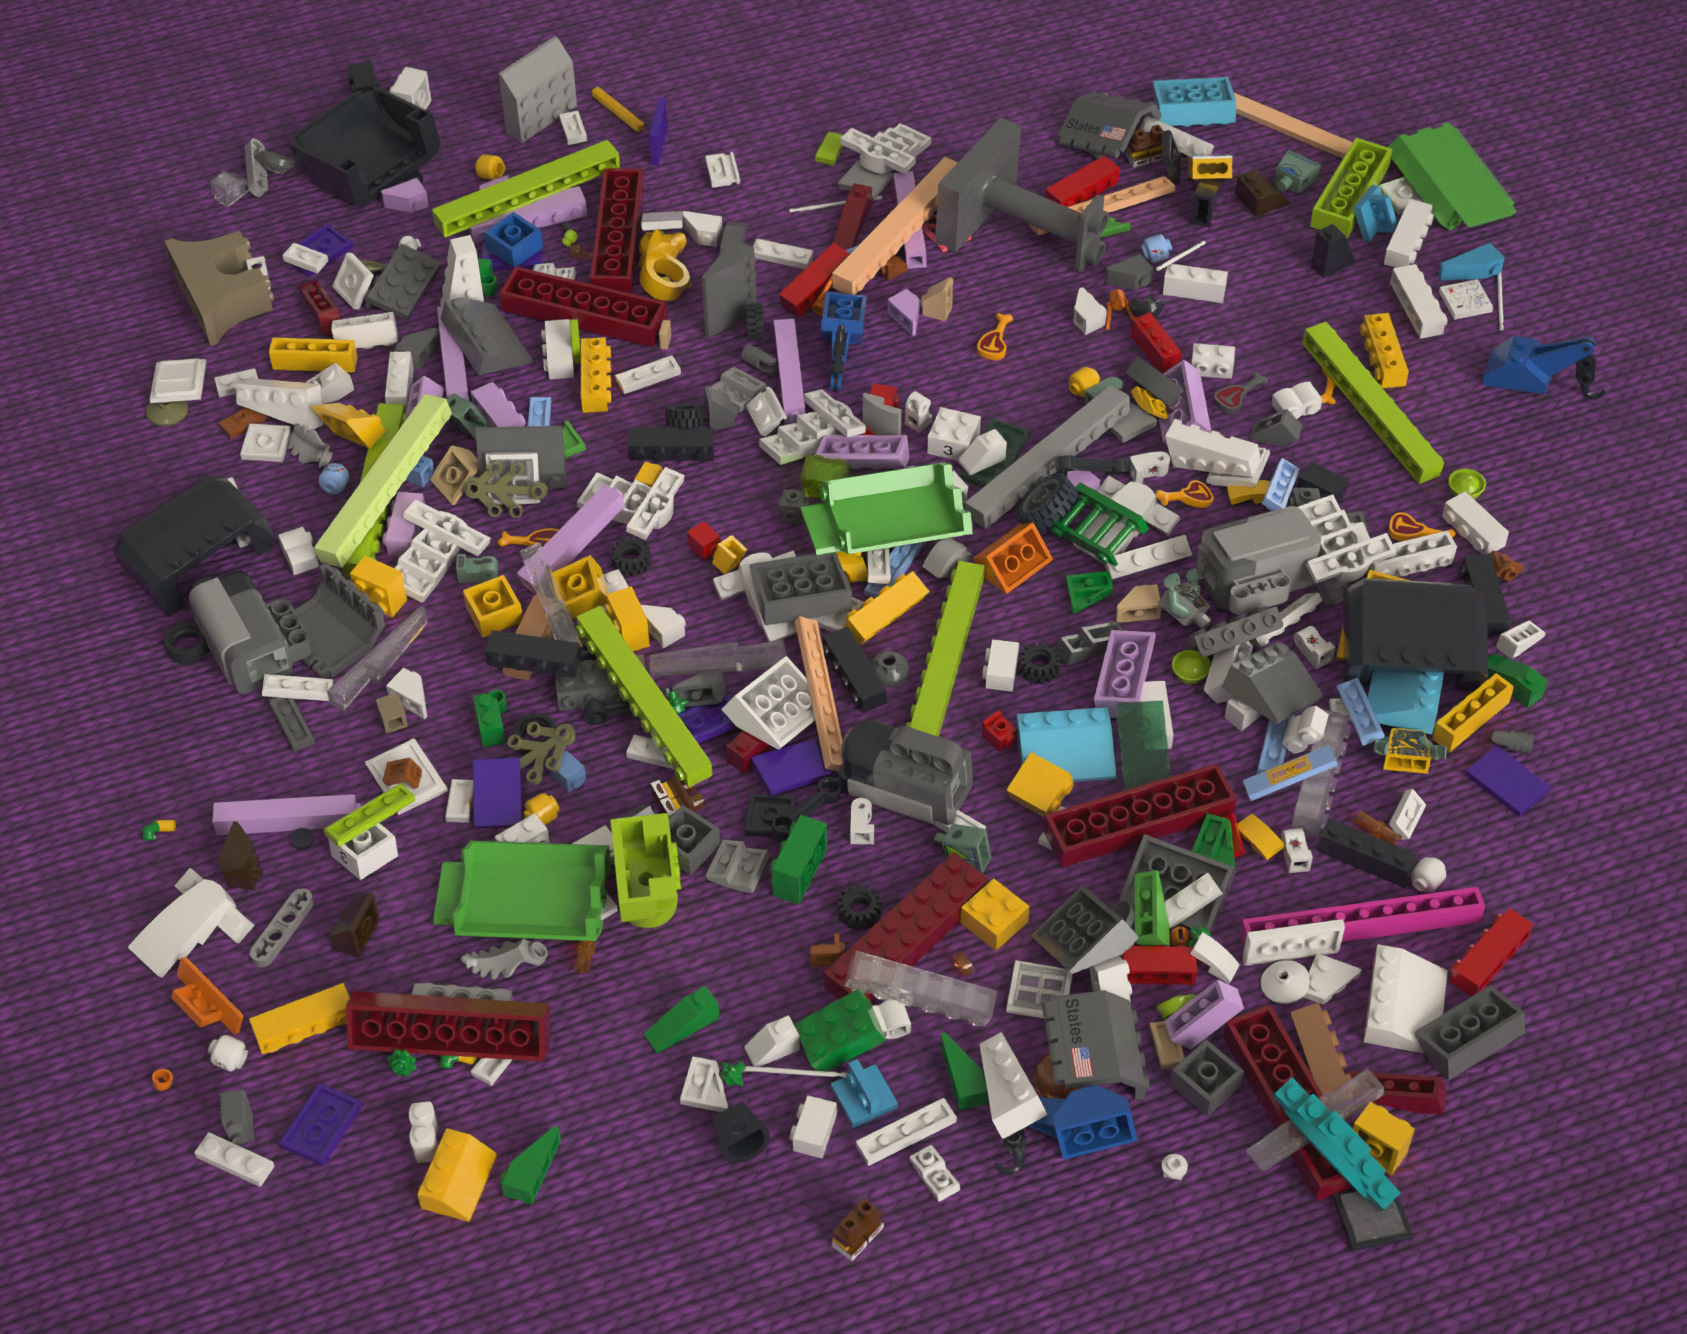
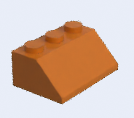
[973,522,1053,594]

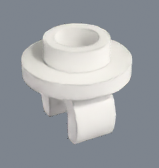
[399,236,421,250]
[1162,1154,1188,1180]

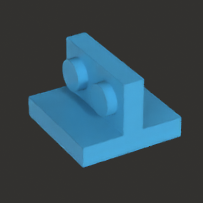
[1354,185,1398,241]
[831,1059,898,1128]

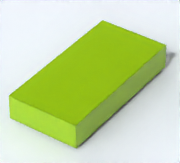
[815,132,844,165]
[569,319,581,364]

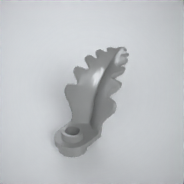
[288,423,333,468]
[461,939,548,980]

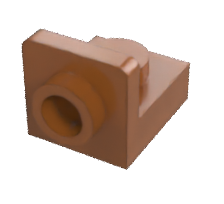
[877,254,908,281]
[1489,550,1524,581]
[382,757,422,789]
[811,933,845,967]

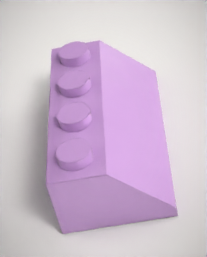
[1155,360,1211,444]
[815,435,910,470]
[1094,630,1156,718]

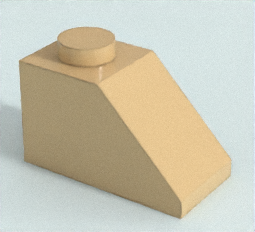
[920,278,953,321]
[1116,584,1161,623]

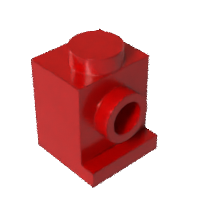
[981,710,1017,752]

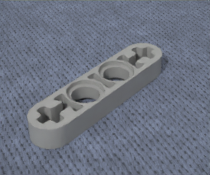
[245,138,268,197]
[250,888,314,967]

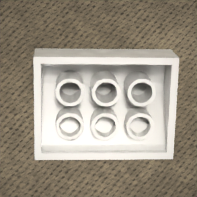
[722,656,815,750]
[1364,944,1447,1053]

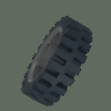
[1015,473,1078,532]

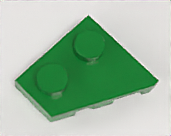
[1066,571,1113,613]
[1192,813,1235,868]

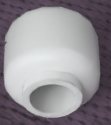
[1410,857,1446,893]
[208,1035,248,1071]

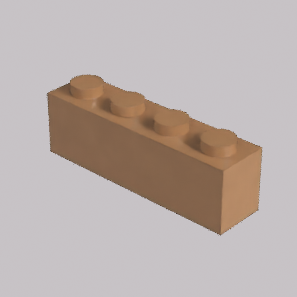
[502,595,563,681]
[1290,1002,1355,1106]

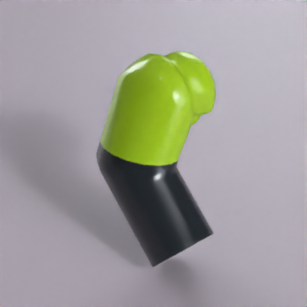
[561,223,578,247]

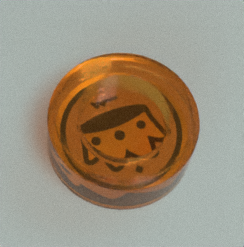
[953,952,974,977]

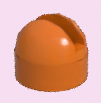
[1170,927,1190,947]
[152,1069,173,1091]

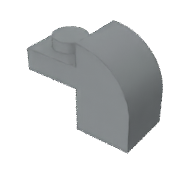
[922,537,972,578]

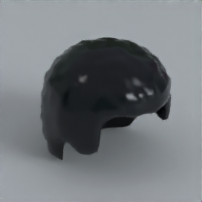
[1128,295,1164,318]

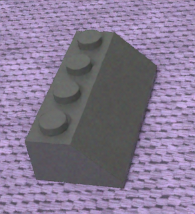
[1415,985,1525,1080]

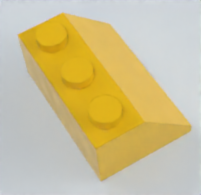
[311,403,386,449]
[418,1128,497,1222]

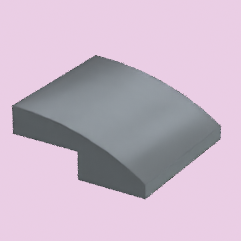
[838,160,894,200]
[711,367,766,413]
[863,393,901,435]
[1106,403,1157,443]
[706,839,770,893]

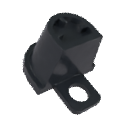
[713,1101,770,1162]

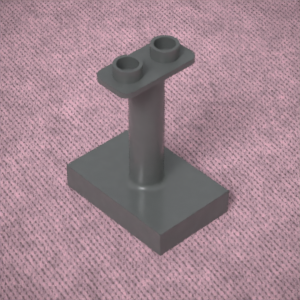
[935,117,1109,272]

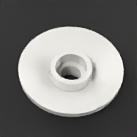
[1261,960,1310,1004]

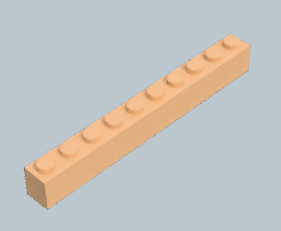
[832,157,958,294]

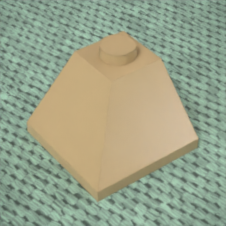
[430,445,478,505]

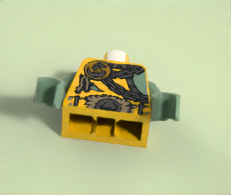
[1373,728,1447,774]

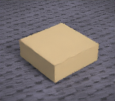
[659,320,671,350]

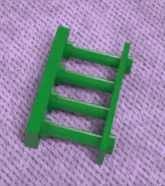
[1050,482,1149,567]

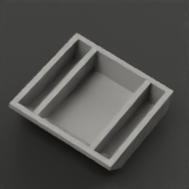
[498,36,577,143]

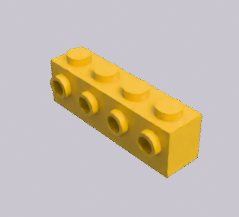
[1360,313,1409,388]
[581,337,612,413]
[269,338,358,372]
[843,571,930,646]
[1432,673,1514,752]
[249,983,350,1055]

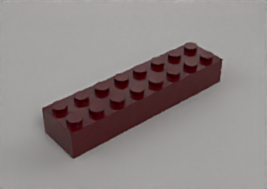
[590,168,644,294]
[500,266,668,347]
[1043,763,1237,868]
[824,852,989,1005]
[346,991,550,1062]
[1223,1005,1353,1201]

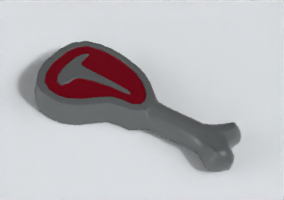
[1214,372,1268,414]

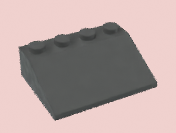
[702,239,758,338]
[441,297,533,375]
[476,426,567,488]
[749,552,852,625]
[1222,642,1323,724]
[1119,834,1236,932]
[1030,885,1139,974]

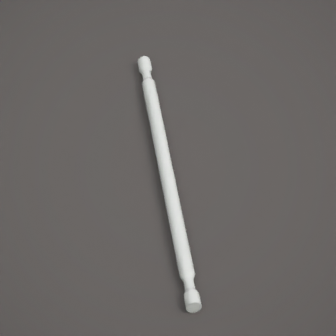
[789,196,882,212]
[1156,241,1206,271]
[1497,271,1504,330]
[744,1066,848,1078]

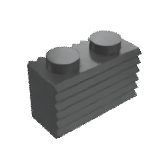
[219,1090,254,1145]

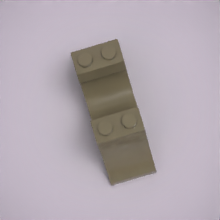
[164,231,274,346]

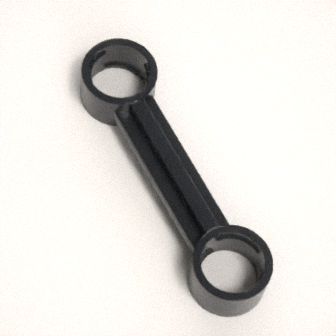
[1055,455,1130,475]
[584,688,673,725]
[771,777,841,841]

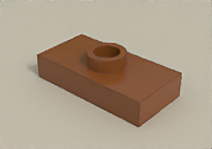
[219,408,266,440]

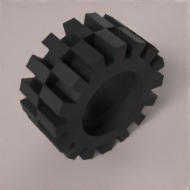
[746,303,764,341]
[665,404,704,428]
[611,536,651,577]
[1019,642,1060,684]
[838,884,881,930]

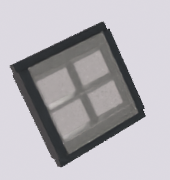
[1332,1182,1413,1251]

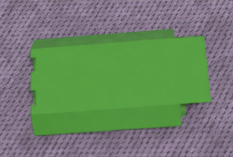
[1387,122,1517,231]
[799,462,973,555]
[434,841,611,941]

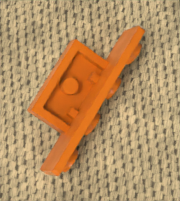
[171,957,244,1035]

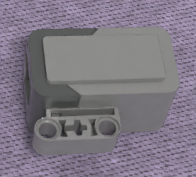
[1197,506,1321,615]

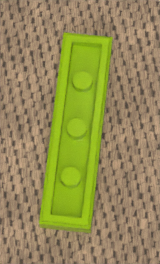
[324,783,415,847]

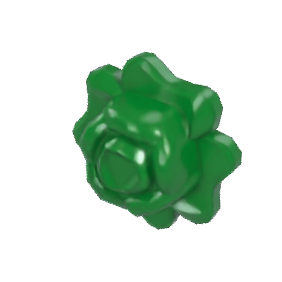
[667,691,689,714]
[1187,926,1213,947]
[388,1049,417,1077]
[721,1061,746,1086]

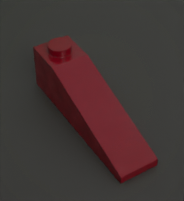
[833,183,872,250]
[298,280,340,335]
[726,731,774,774]
[1344,1071,1447,1115]

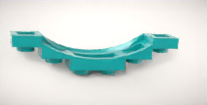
[1272,1077,1401,1212]

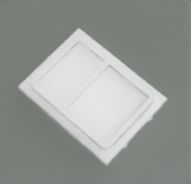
[150,359,207,403]
[365,739,448,815]

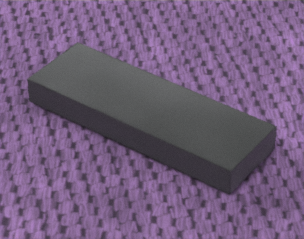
[268,697,315,752]

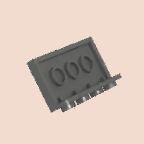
[364,243,441,321]
[1183,606,1283,657]
[555,654,645,711]

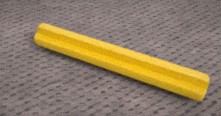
[591,87,644,132]

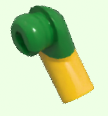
[141,820,176,840]
[439,1055,477,1069]

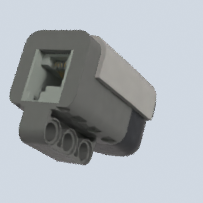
[189,570,312,694]
[838,720,973,825]

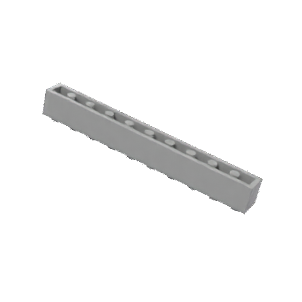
[965,385,1130,529]

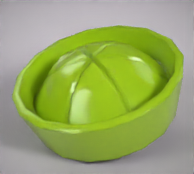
[1448,468,1486,500]
[1172,650,1211,685]
[1156,994,1197,1020]

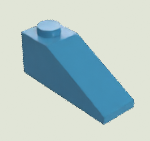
[1438,243,1504,281]

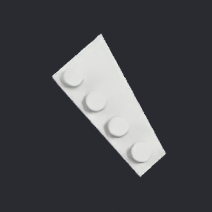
[440,235,484,306]
[235,378,323,431]
[1165,419,1261,477]
[980,1032,1047,1139]

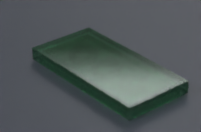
[959,418,1031,488]
[1116,700,1171,791]

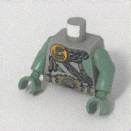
[1158,568,1212,629]

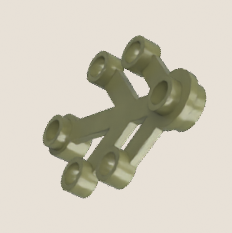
[464,461,548,518]
[508,722,576,785]

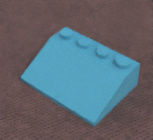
[1153,77,1236,127]
[1367,669,1444,734]
[1016,707,1116,782]

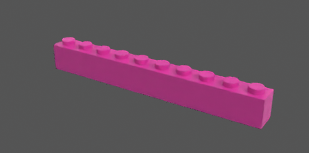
[1240,887,1485,948]

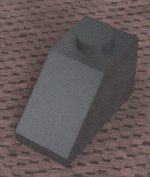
[1105,254,1153,290]
[395,328,440,370]
[704,386,738,430]
[1250,409,1302,447]
[672,671,727,707]

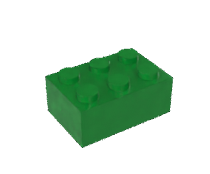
[770,815,827,905]
[794,989,886,1071]

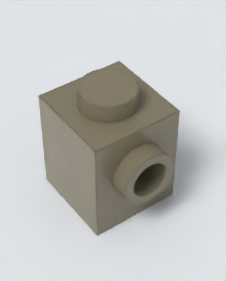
[376,693,408,734]

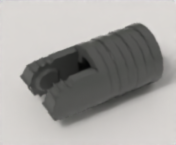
[741,344,777,376]
[1490,730,1534,754]

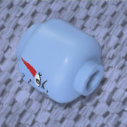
[1141,234,1172,263]
[318,463,350,495]

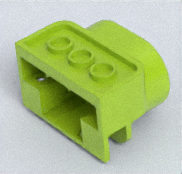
[611,813,681,928]

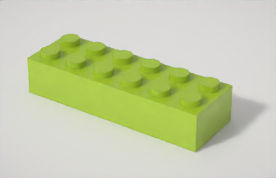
[1310,138,1393,239]

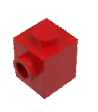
[687,521,721,561]

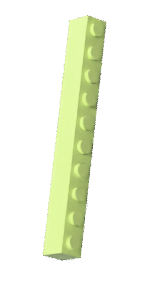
[314,394,452,568]

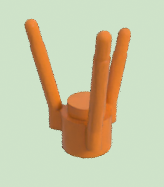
[812,276,833,316]
[1106,289,1136,331]

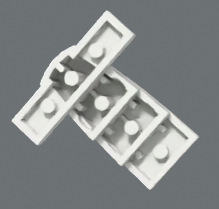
[840,124,931,174]
[759,389,866,465]
[577,467,685,540]
[1073,476,1180,565]
[1298,495,1396,584]
[395,500,490,603]
[712,551,798,644]
[128,868,255,978]

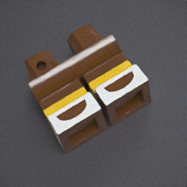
[1125,125,1163,168]
[651,774,705,818]
[832,1199,884,1261]

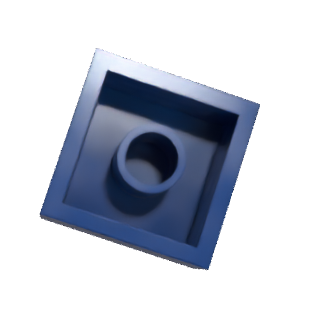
[484,212,543,268]

